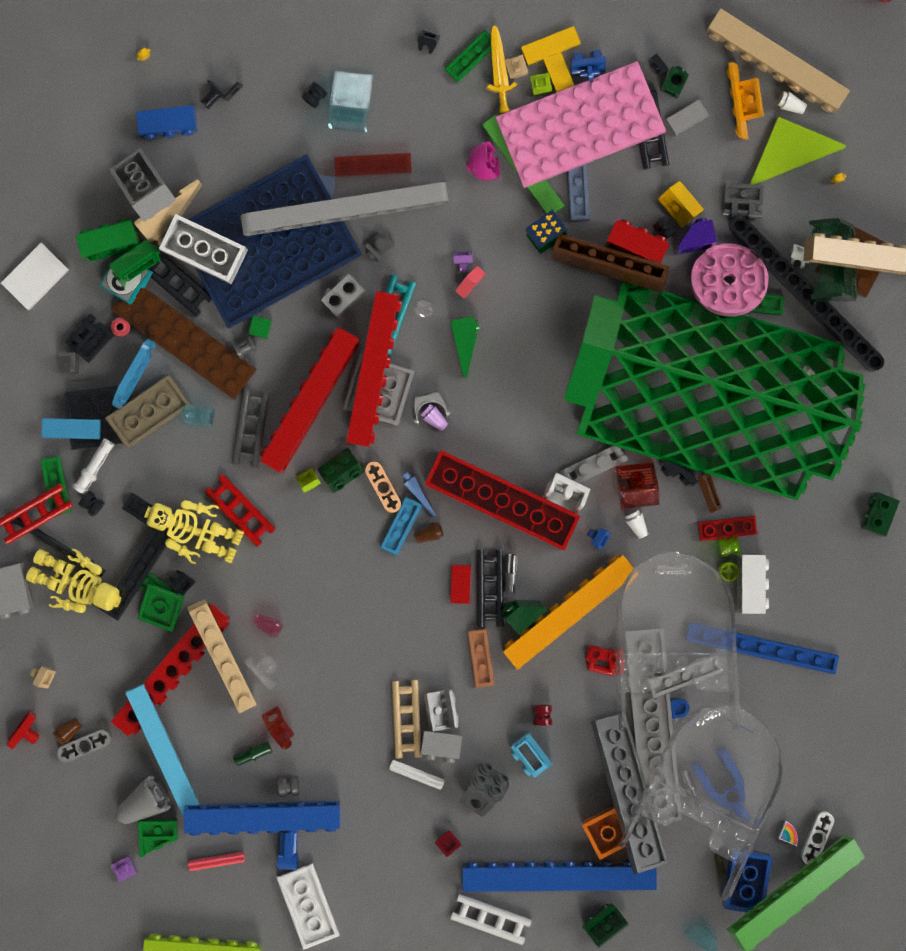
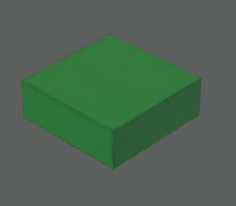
[249,316,272,339]

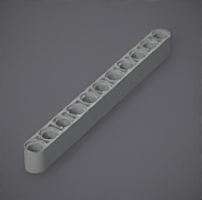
[240,182,449,236]

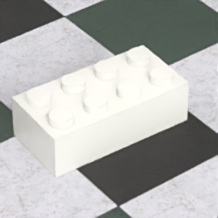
[159,214,248,284]

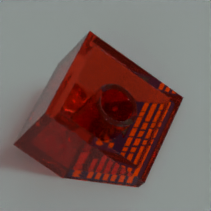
[615,462,659,509]

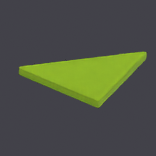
[750,117,846,185]

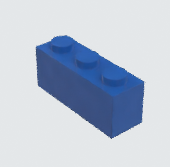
[136,105,198,140]

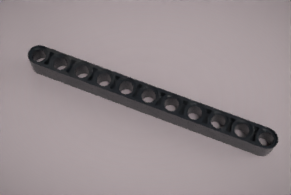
[729,216,885,372]

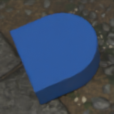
[670,698,690,719]

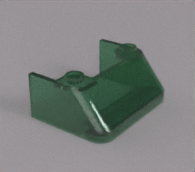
[809,218,857,302]

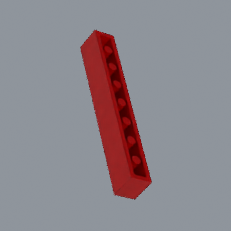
[346,291,402,448]

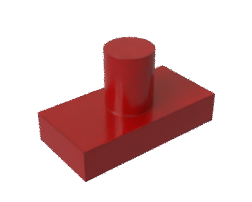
[6,710,40,750]

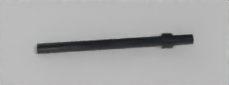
[6,511,106,577]

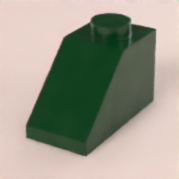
[500,600,548,635]

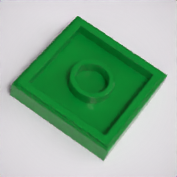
[137,583,185,632]

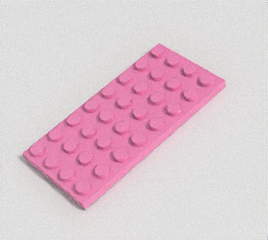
[496,61,666,188]

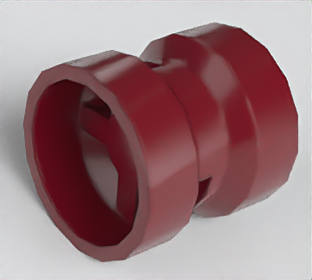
[533,705,552,726]

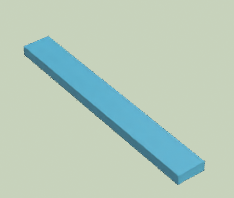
[125,684,200,817]

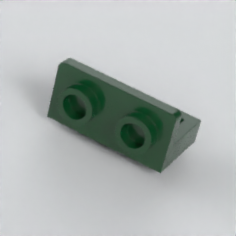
[317,447,365,493]
[582,903,629,948]

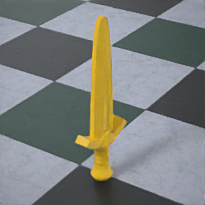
[486,26,517,114]

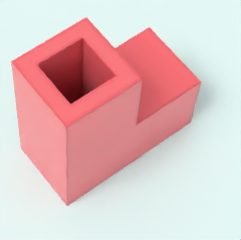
[455,266,486,298]

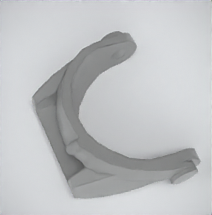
[413,391,450,424]

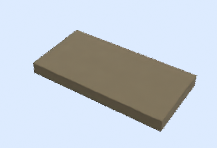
[105,374,191,449]

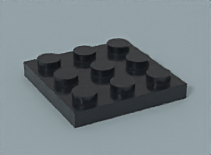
[64,386,125,450]

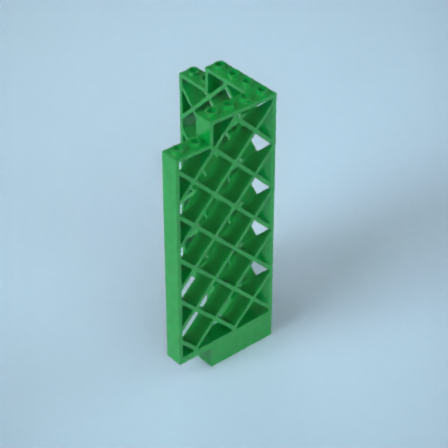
[564,281,866,501]

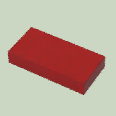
[450,565,471,604]

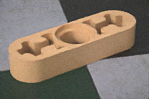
[365,462,401,513]

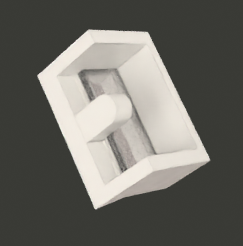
[542,473,590,514]

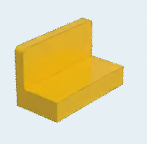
[658,181,704,228]

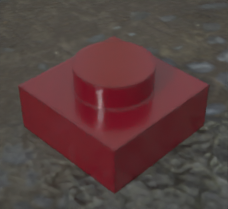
[435,829,462,857]

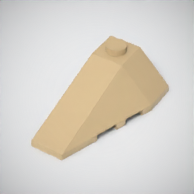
[134,179,202,246]

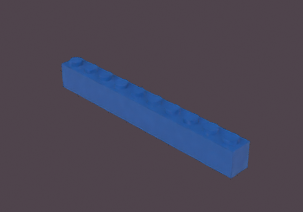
[463,860,657,892]

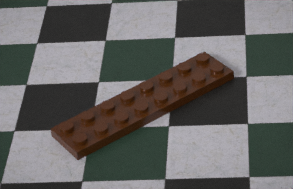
[111,288,257,400]

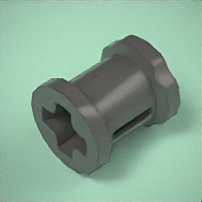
[233,335,257,359]

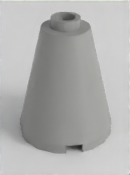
[115,776,171,824]

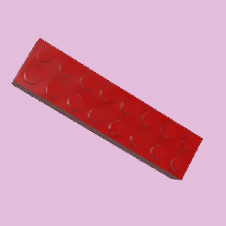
[259,327,361,474]
[424,450,581,551]

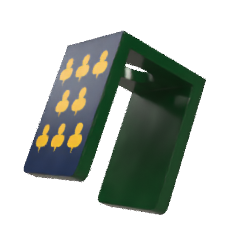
[526,209,568,254]

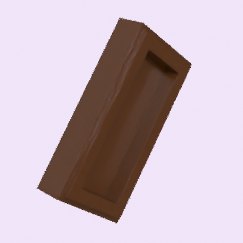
[697,474,722,513]

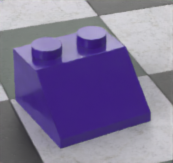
[674,218,717,255]

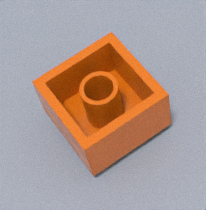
[581,805,626,860]

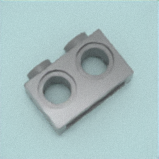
[321,274,365,318]

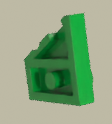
[138,819,178,857]

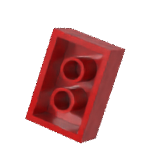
[605,219,670,264]

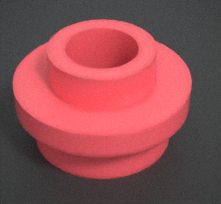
[111,318,130,337]

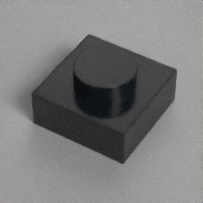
[649,53,668,77]

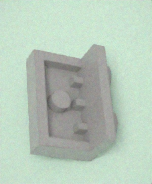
[424,689,459,732]

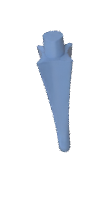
[402,471,436,517]

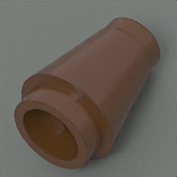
[414,522,444,543]
[53,718,82,745]

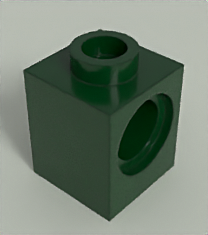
[660,66,689,99]

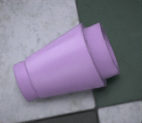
[420,404,448,431]

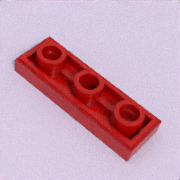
[697,515,758,541]

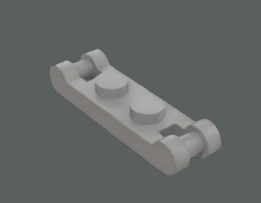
[558,446,628,483]

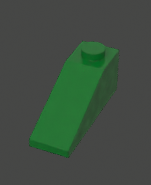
[450,316,480,379]

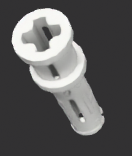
[72,439,114,494]

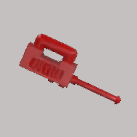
[585,645,627,676]

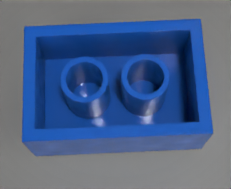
[722,847,772,912]

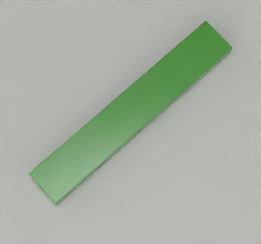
[482,114,565,214]

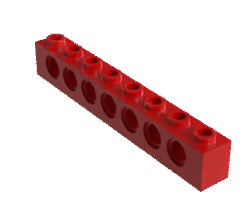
[111,603,231,736]

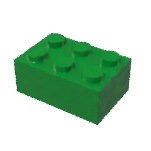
[75,218,142,263]

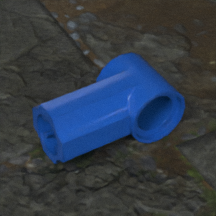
[277,831,298,870]

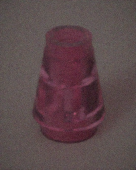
[253,614,283,638]

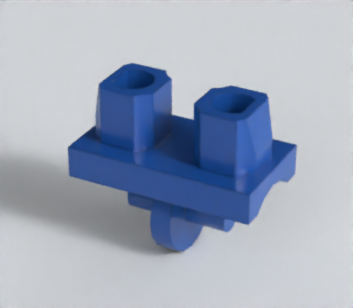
[571,50,606,82]

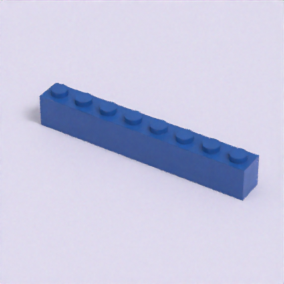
[184,801,340,836]

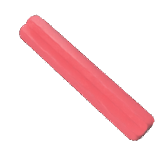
[188,851,245,871]

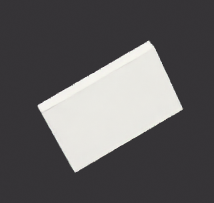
[1,243,69,310]

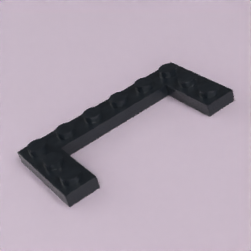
[76,493,175,621]

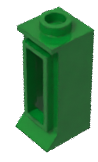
[109,239,161,289]

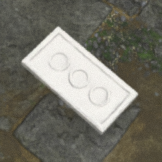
[276,863,340,950]

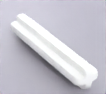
[389,760,444,790]

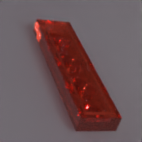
[334,153,412,177]

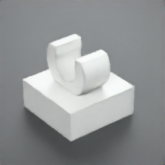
[790,244,809,269]

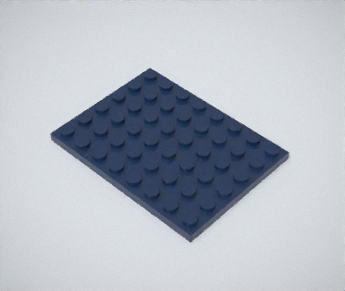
[188,154,362,329]

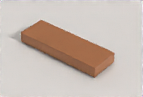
[468,628,495,688]

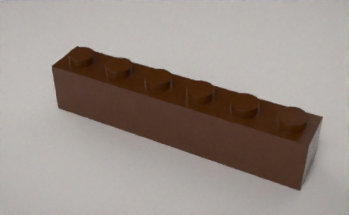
[553,234,669,293]

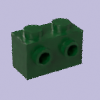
[860,492,900,537]

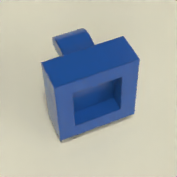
[587,527,611,550]

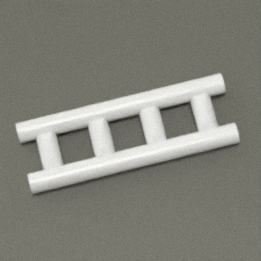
[450,894,532,945]

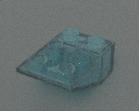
[328,71,373,132]

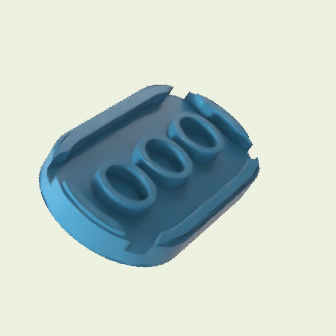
[112,339,156,409]

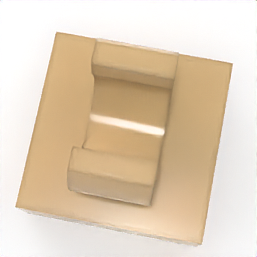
[505,54,528,80]
[29,666,56,688]

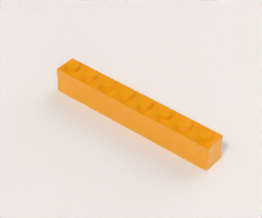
[503,554,637,670]

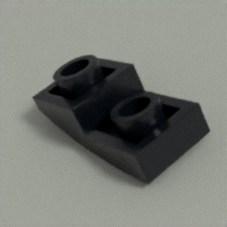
[660,461,698,487]

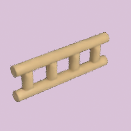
[391,680,422,758]

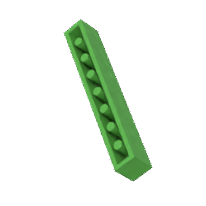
[727,835,865,951]

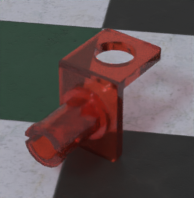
[262,707,294,749]

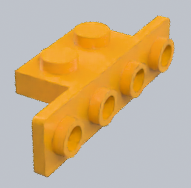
[727,62,764,140]

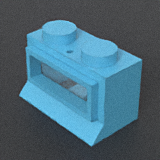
[510,731,553,778]

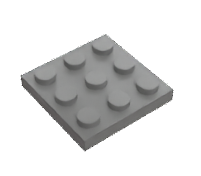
[343,354,415,426]

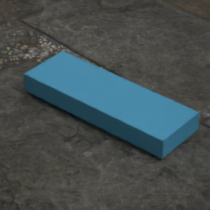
[41,418,101,439]
[380,496,423,556]

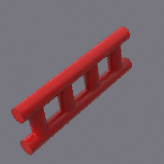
[204,474,276,547]
[0,483,73,545]

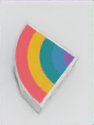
[778,820,798,846]

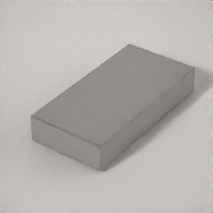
[666,100,709,136]

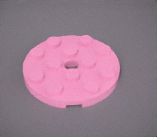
[691,244,768,316]

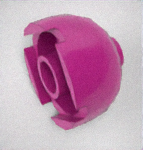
[466,141,500,181]

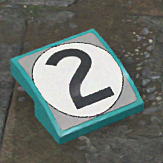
[98,254,153,304]

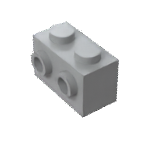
[420,731,462,763]

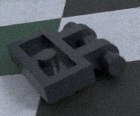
[65,313,115,363]

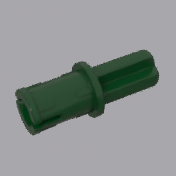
[233,741,272,766]

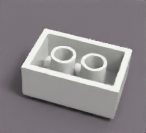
[737,554,769,614]

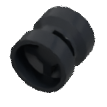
[301,82,328,109]
[652,215,679,239]
[78,490,105,517]

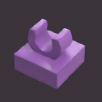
[453,251,473,272]
[110,855,137,882]

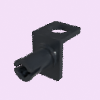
[200,79,243,109]

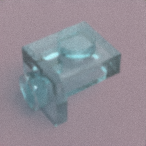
[183,404,215,428]

